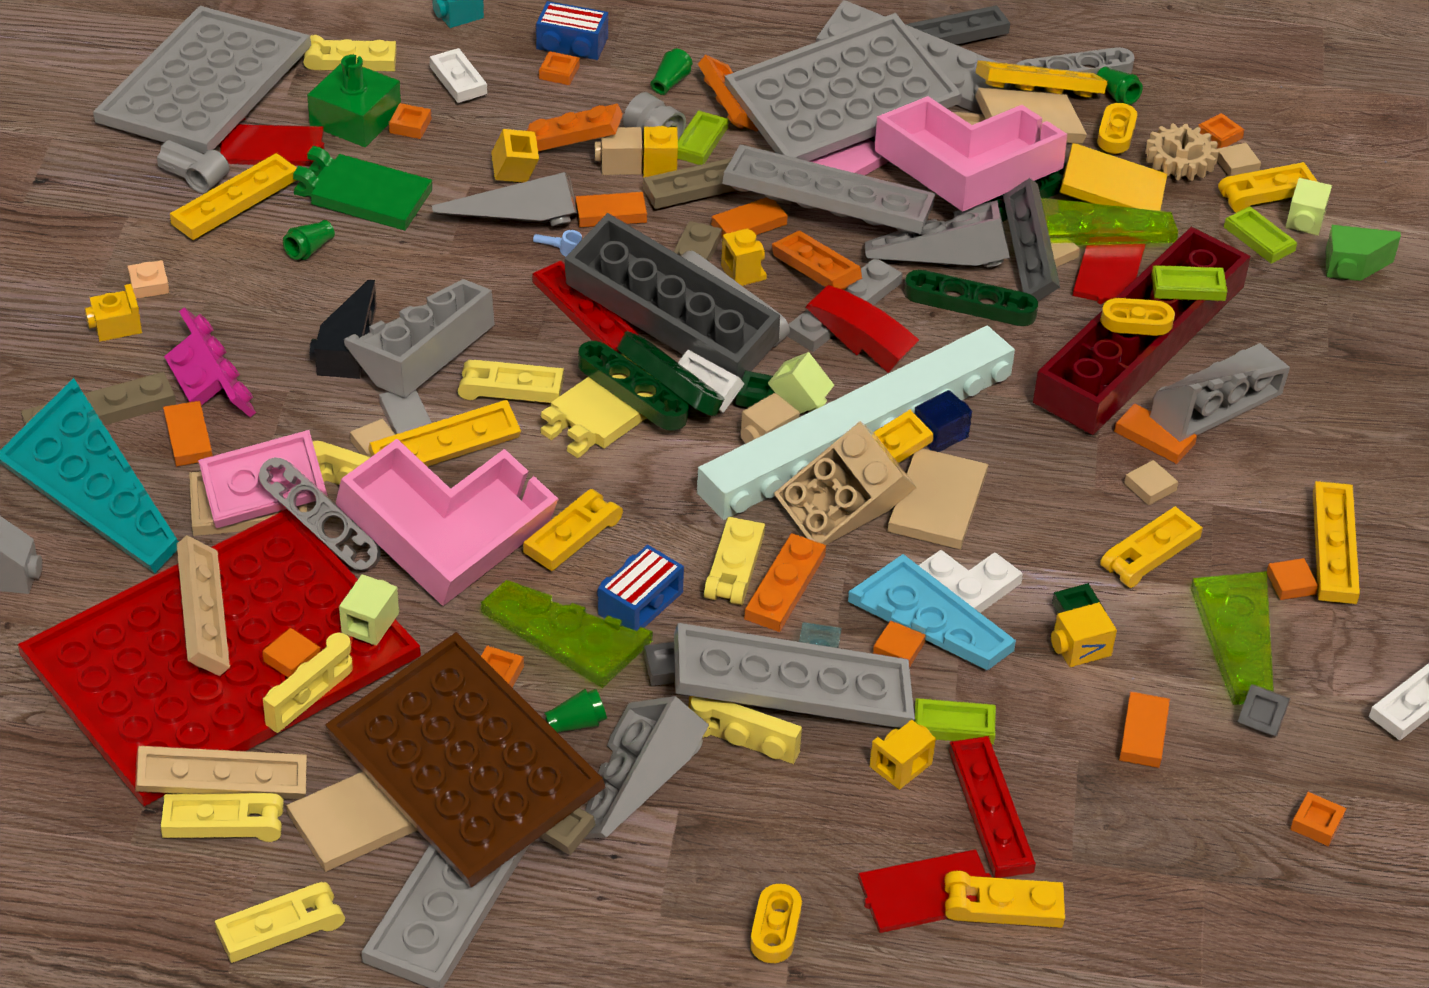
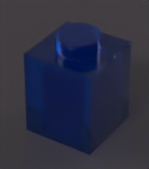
[914,390,972,452]

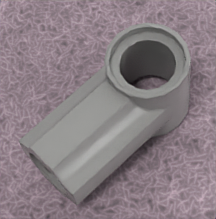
[157,140,230,193]

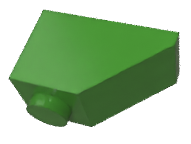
[1325,225,1401,281]

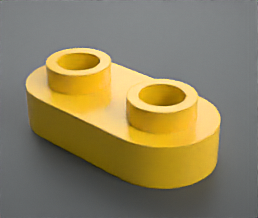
[1097,103,1137,154]
[1101,298,1175,336]
[750,884,802,963]

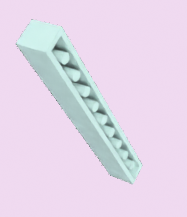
[697,325,1015,520]

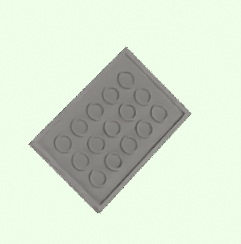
[93,6,311,154]
[725,13,962,161]

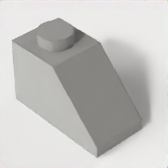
[0,516,42,594]

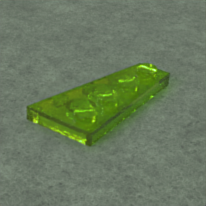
[1041,198,1178,245]
[1191,571,1274,705]
[481,580,653,688]

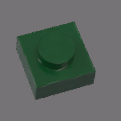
[736,370,775,407]
[1052,583,1106,613]

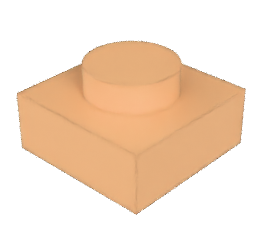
[128,260,169,299]

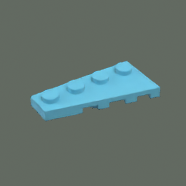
[848,554,1016,670]

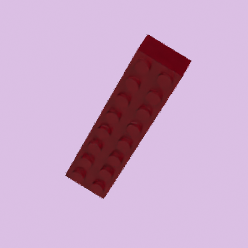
[1033,226,1251,435]

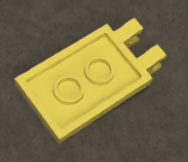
[541,354,657,458]

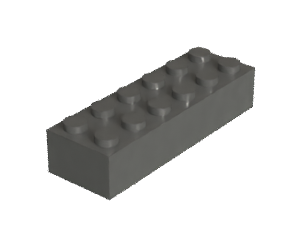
[564,213,780,380]

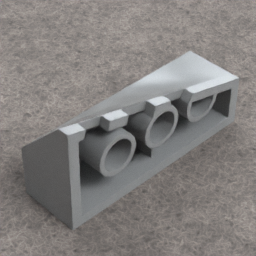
[344,279,495,398]
[1150,343,1290,442]

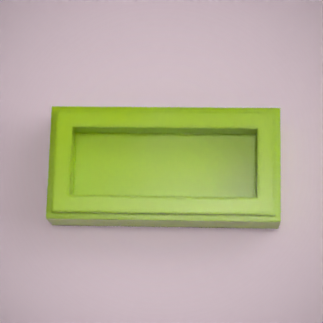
[677,110,729,165]
[1224,206,1297,264]
[1151,265,1227,301]
[914,698,996,745]

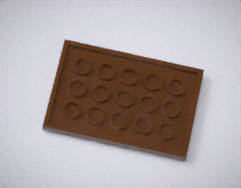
[325,632,606,888]

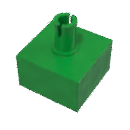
[307,54,401,147]

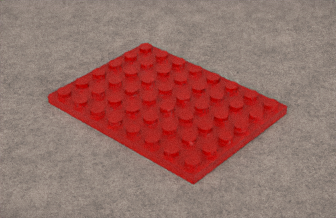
[18,509,421,807]

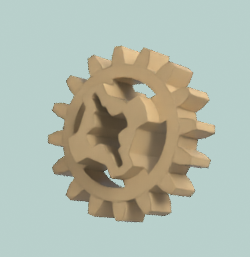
[1145,123,1219,181]

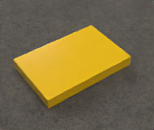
[1060,143,1167,224]

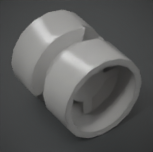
[623,92,686,140]

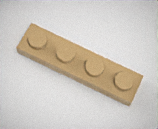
[177,535,230,676]
[135,746,307,799]

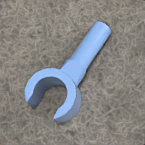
[533,230,582,257]

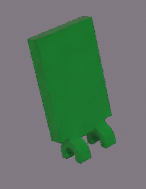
[293,146,433,231]

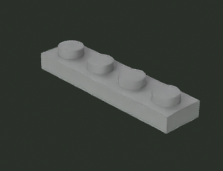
[787,259,903,352]

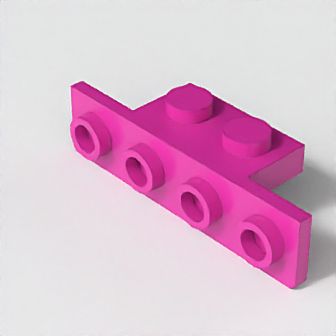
[164,307,256,418]

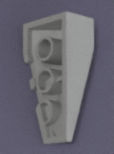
[432,172,577,227]
[865,200,1010,267]
[584,696,709,839]

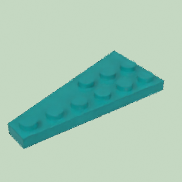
[0,378,179,574]

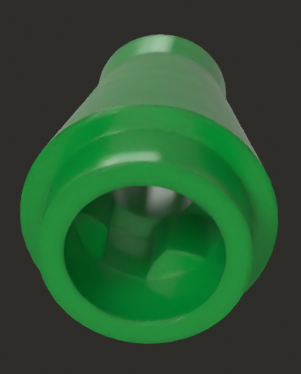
[650,48,693,95]
[1097,66,1143,105]
[283,220,335,260]
[544,689,607,733]

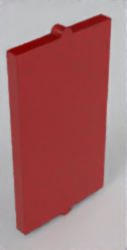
[219,124,325,166]
[1072,227,1147,304]
[858,849,992,933]

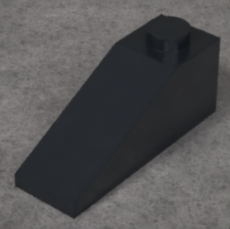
[309,280,377,379]

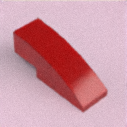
[805,284,919,373]

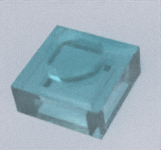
[799,622,842,648]

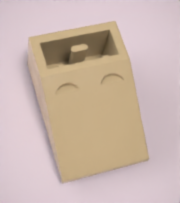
[774,421,917,545]

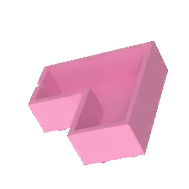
[875,96,1067,212]
[335,439,558,606]

